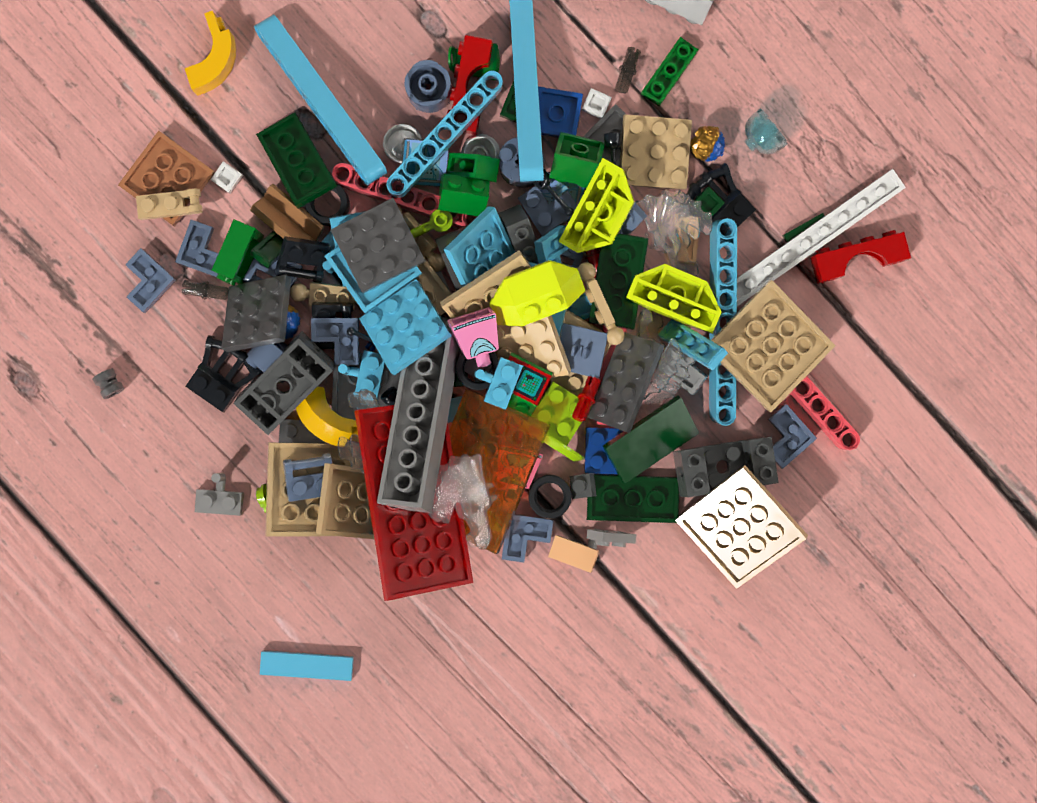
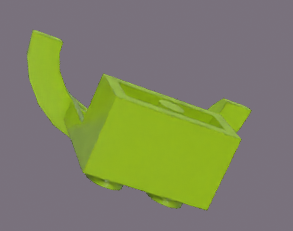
[507,382,592,461]

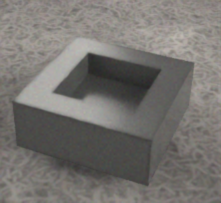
[569,473,597,499]

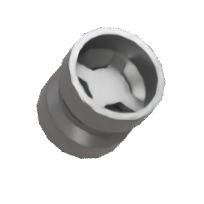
[92,368,124,399]

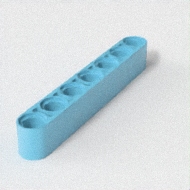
[386,71,503,198]

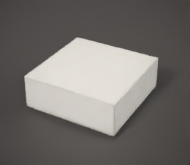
[582,88,612,119]
[210,161,243,194]

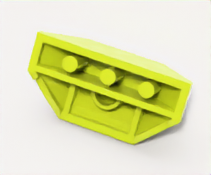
[558,158,635,253]
[489,260,585,326]
[626,264,722,334]

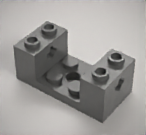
[435,204,538,291]
[233,331,335,435]
[673,437,779,497]

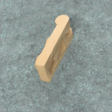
[136,188,203,220]

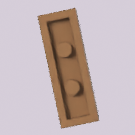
[250,184,324,241]

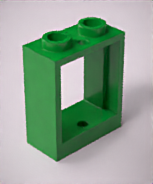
[211,219,264,286]

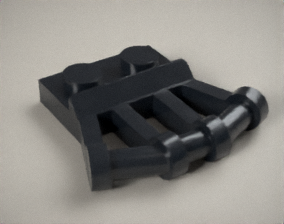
[677,163,756,235]
[185,335,263,413]

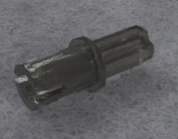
[615,47,641,94]
[182,280,229,300]

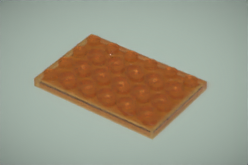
[449,389,550,554]

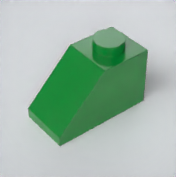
[446,153,500,182]

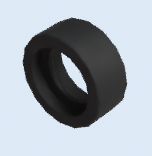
[305,183,350,226]
[456,352,499,391]
[528,475,572,519]

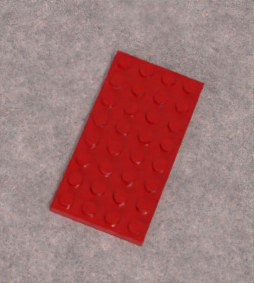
[354,405,473,601]

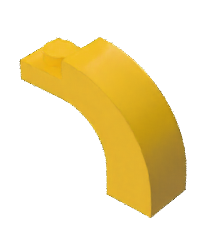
[184,10,236,96]
[296,387,359,448]

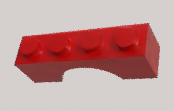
[447,35,493,135]
[810,230,911,284]

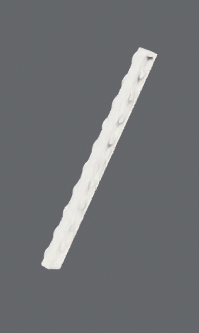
[719,169,906,306]

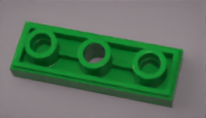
[641,37,699,106]

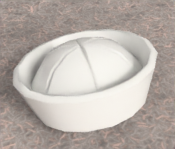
[383,124,422,163]
[461,134,500,159]

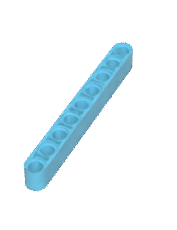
[509,0,544,182]
[254,14,387,185]
[709,218,737,426]

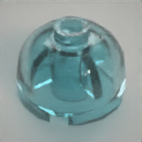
[744,108,788,155]

